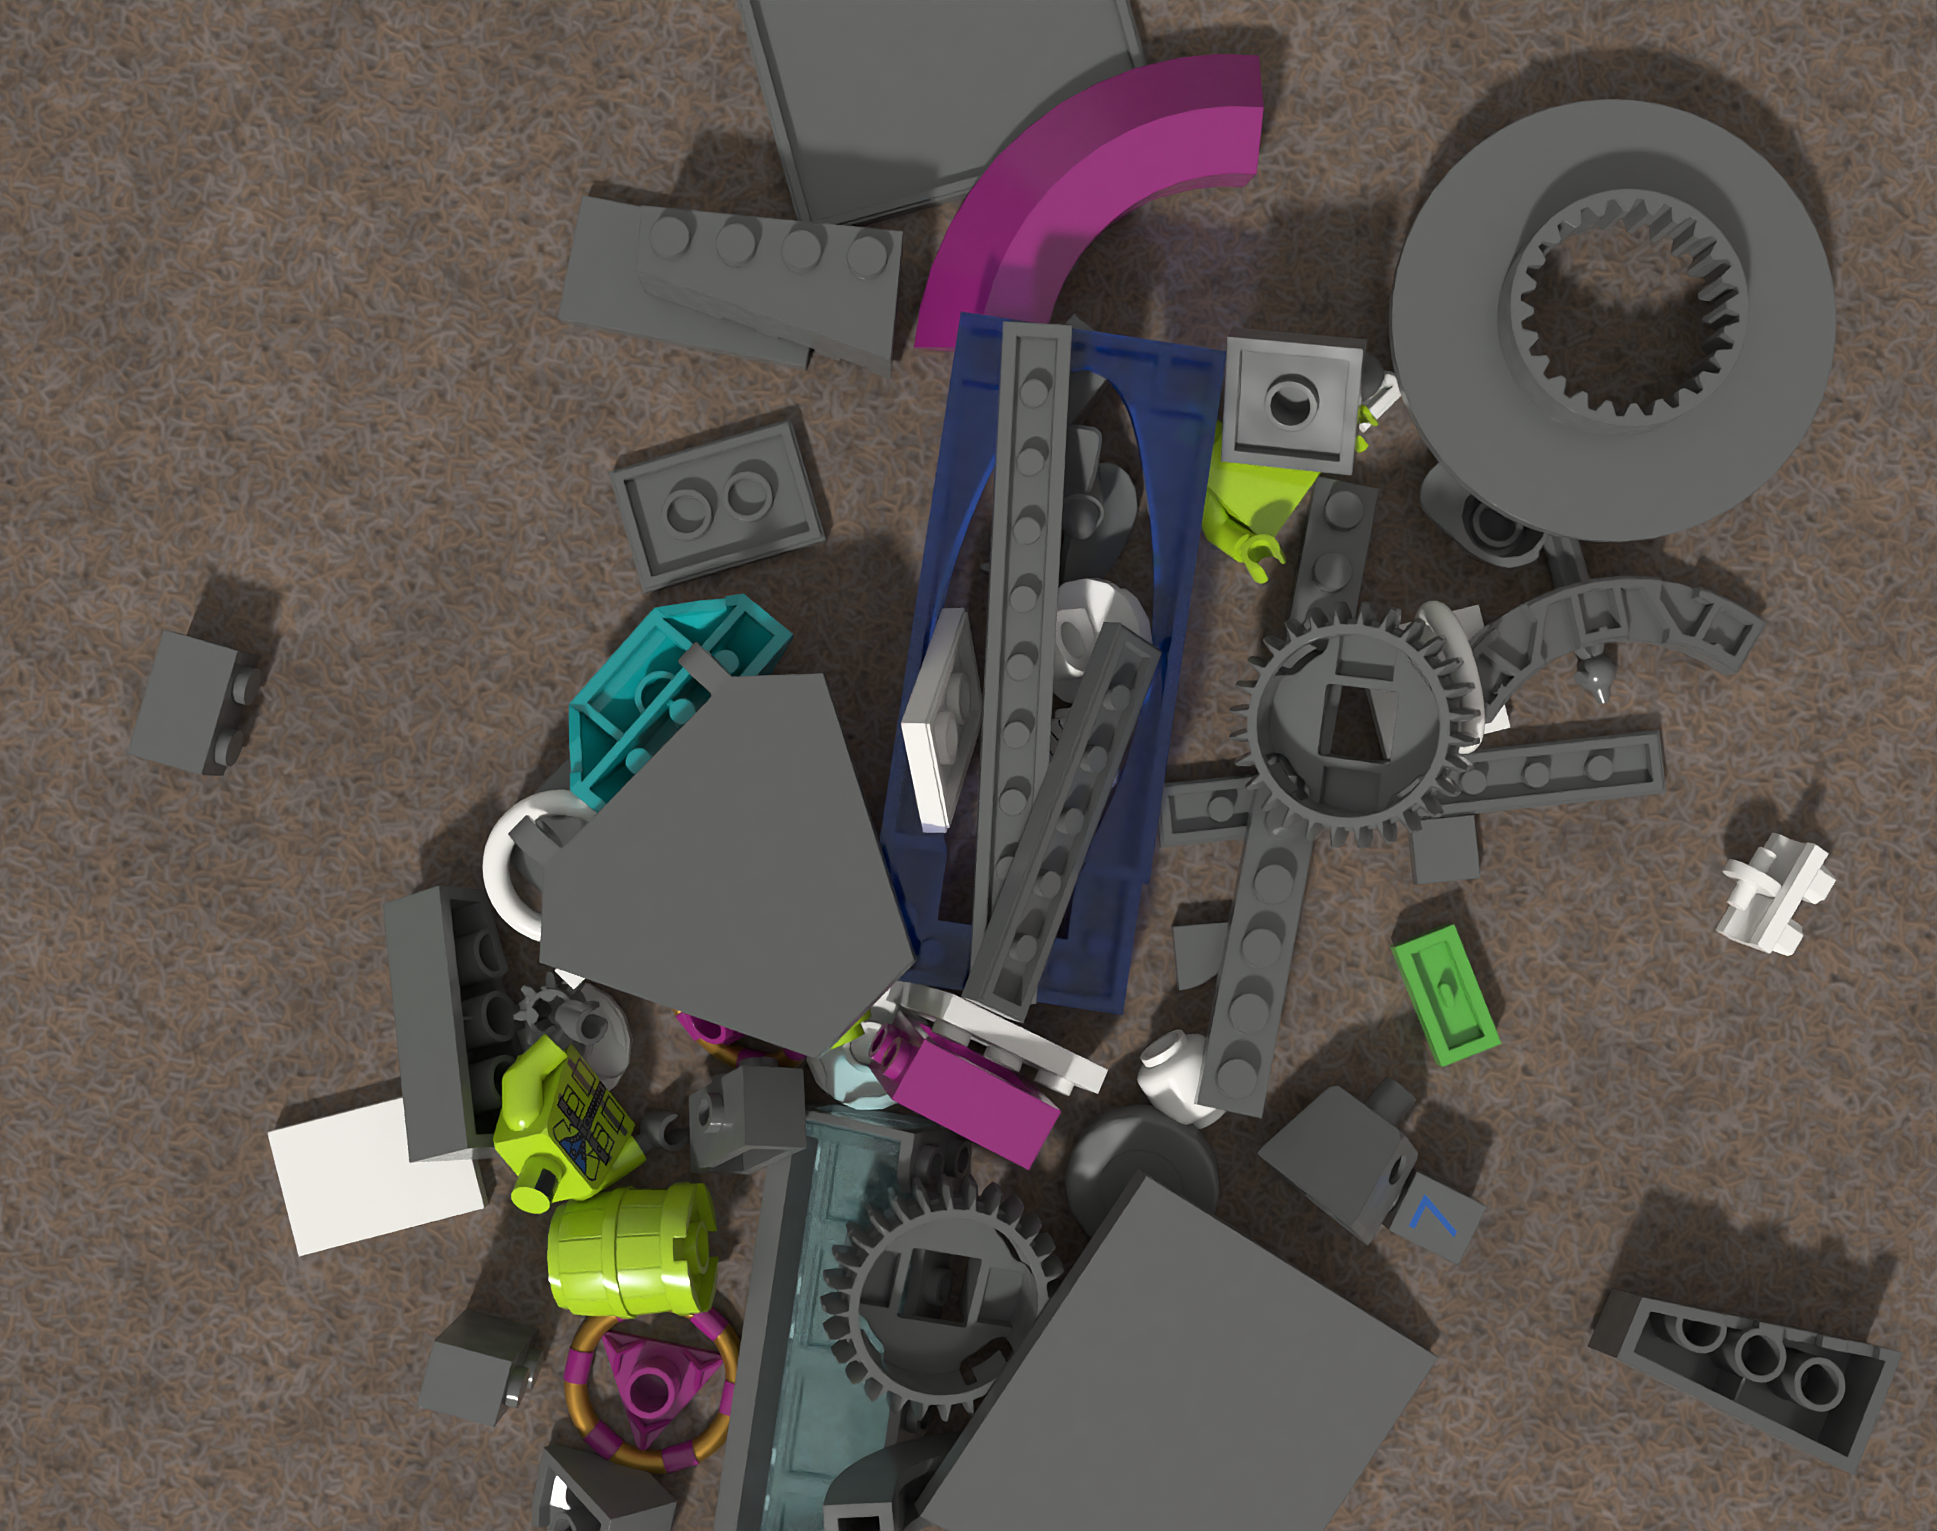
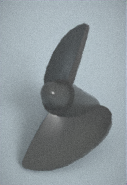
[1058,425,1138,588]

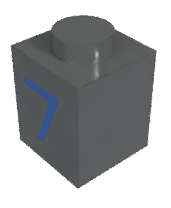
[1382,1166,1487,1265]

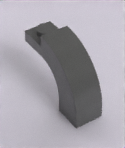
[823,1431,963,1531]

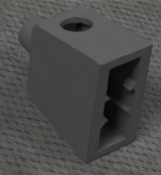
[1258,1076,1418,1246]

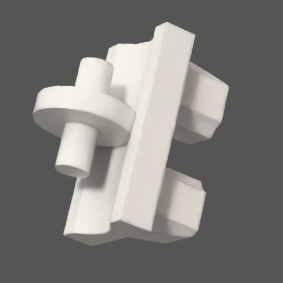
[1715,832,1836,956]

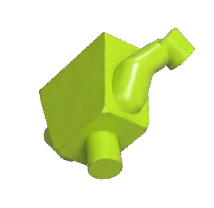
[1174,404,1379,584]

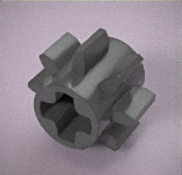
[513,970,600,1046]

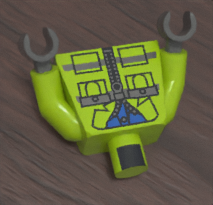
[493,1000,690,1214]

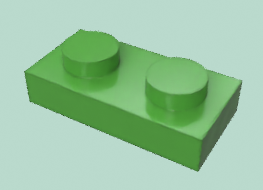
[1390,923,1502,1067]

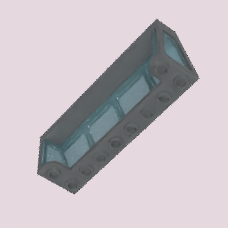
[713,1099,972,1531]

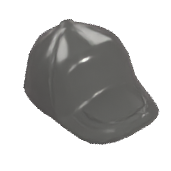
[1419,462,1549,568]

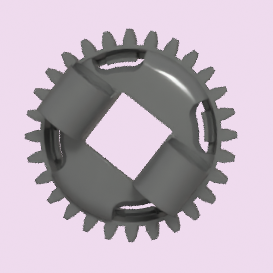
[1229,601,1481,849]
[820,1173,1064,1422]

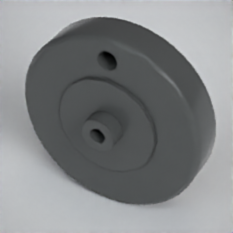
[1064,1105,1220,1239]

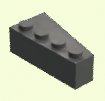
[635,205,903,379]
[383,885,526,1163]
[1587,1288,1903,1476]

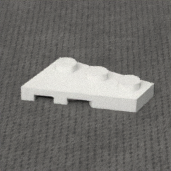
[886,978,1108,1096]

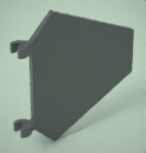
[508,642,917,1059]

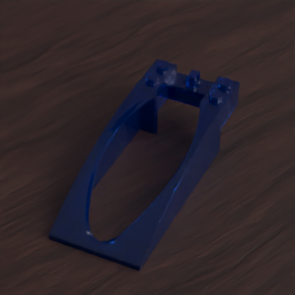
[879,312,1227,1015]

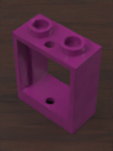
[868,1010,1061,1170]

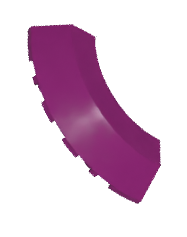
[914,54,1264,356]

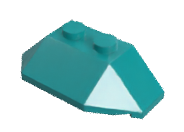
[569,593,794,813]

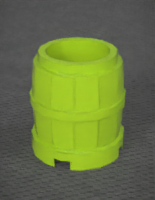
[547,1182,719,1319]

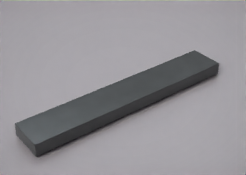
[961,622,1162,1023]

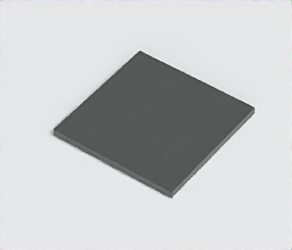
[737,0,1147,227]
[914,1168,1438,1531]

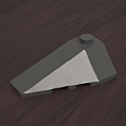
[532,1444,677,1531]

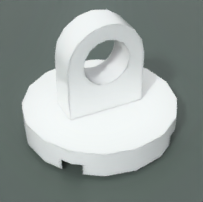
[1053,578,1153,704]

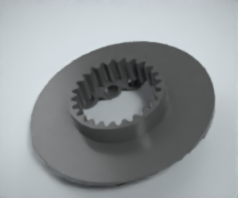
[1389,99,1836,542]

